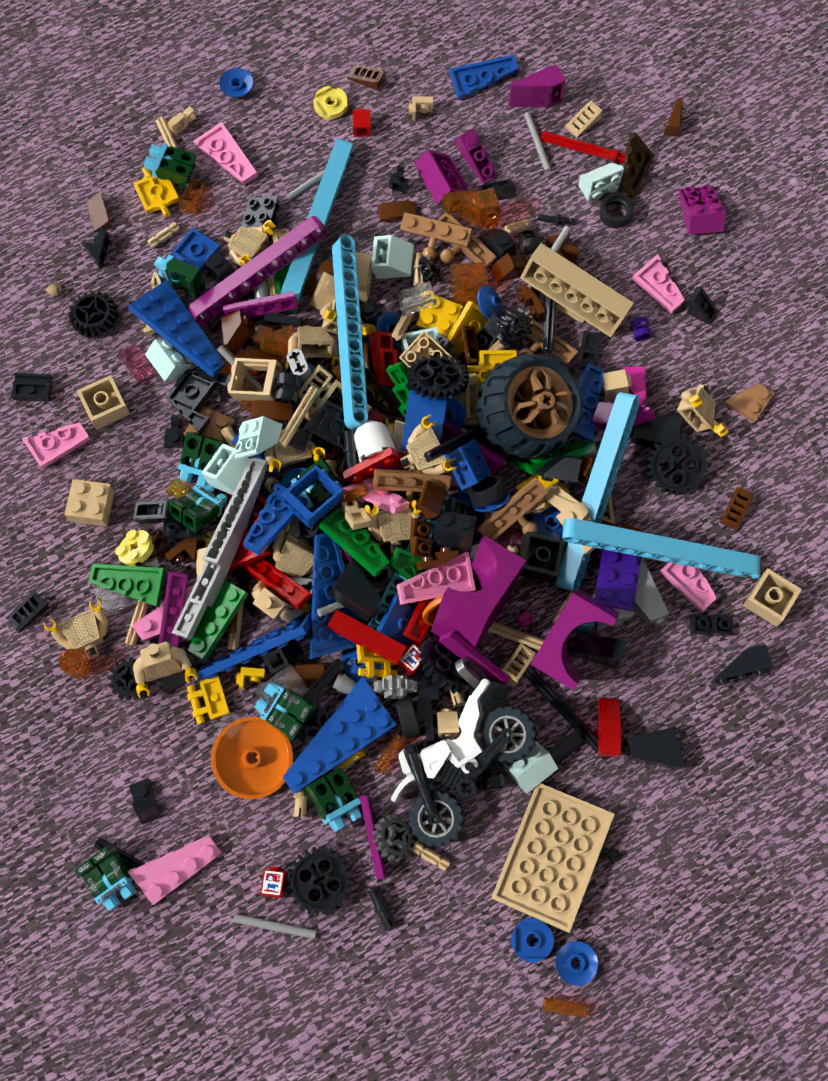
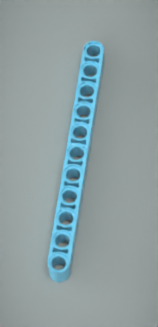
[281,138,354,302]
[332,234,368,430]
[556,392,640,592]
[562,518,761,578]

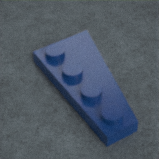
[449,55,519,100]
[574,363,605,442]
[243,483,308,556]

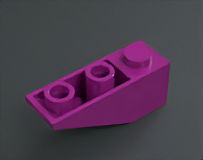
[454,128,498,184]
[592,401,656,431]

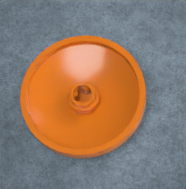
[211,717,293,799]

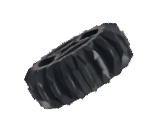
[68,290,119,339]

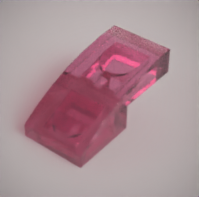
[118,344,153,382]
[494,525,524,547]

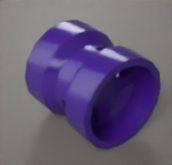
[630,317,652,342]

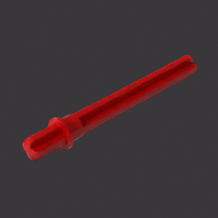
[541,131,626,164]

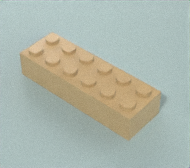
[520,243,633,337]

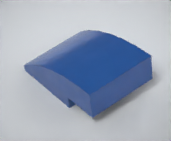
[400,390,447,452]

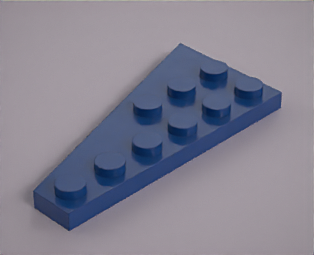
[310,533,359,659]
[283,677,397,795]

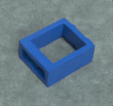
[444,439,492,490]
[281,465,344,528]

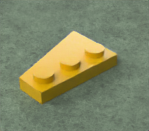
[442,301,488,354]

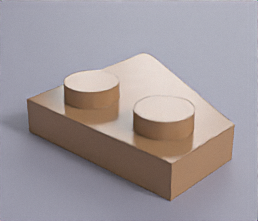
[724,383,774,423]

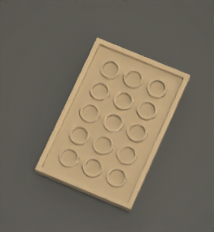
[491,783,614,933]

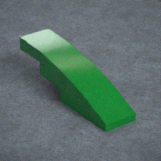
[386,361,411,418]

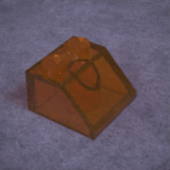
[458,188,500,229]
[449,262,488,306]

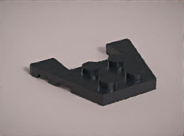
[166,370,231,434]
[288,401,358,472]

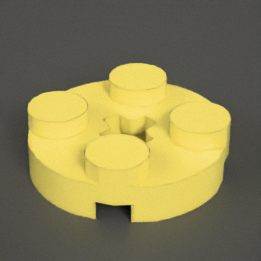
[314,86,348,120]
[115,530,154,566]

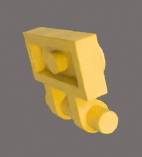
[356,644,398,679]
[187,676,230,725]

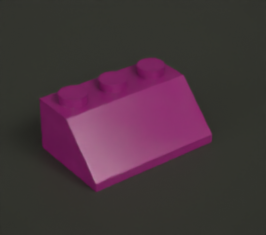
[414,149,472,206]

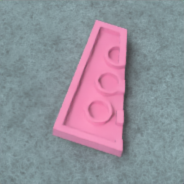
[193,122,258,185]
[397,552,476,605]
[132,584,195,642]
[128,835,221,905]

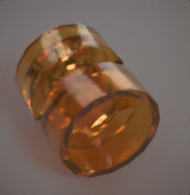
[59,649,91,679]

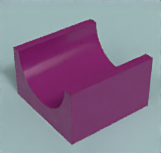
[431,536,526,649]
[531,589,620,691]

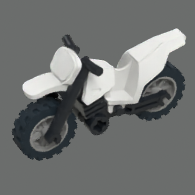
[391,679,537,847]

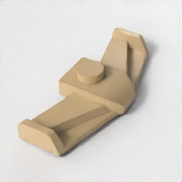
[543,484,595,555]

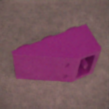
[508,64,566,107]
[678,185,726,235]

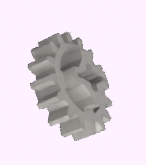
[374,675,417,699]

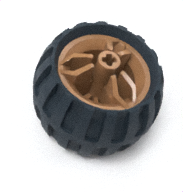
[476,354,583,458]

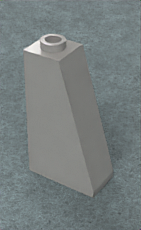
[634,557,669,626]

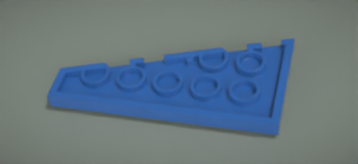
[129,280,225,377]
[197,611,312,680]

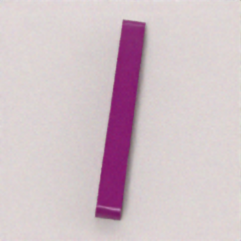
[188,216,327,325]

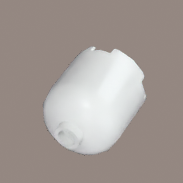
[354,420,395,463]

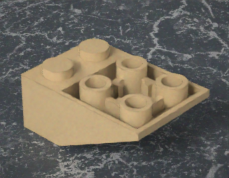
[399,330,456,367]

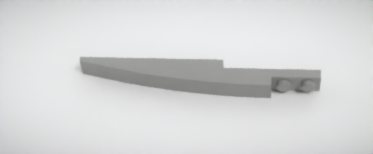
[172,457,268,640]

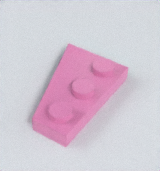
[632,255,684,314]
[22,423,91,469]
[343,478,409,514]
[660,563,717,613]

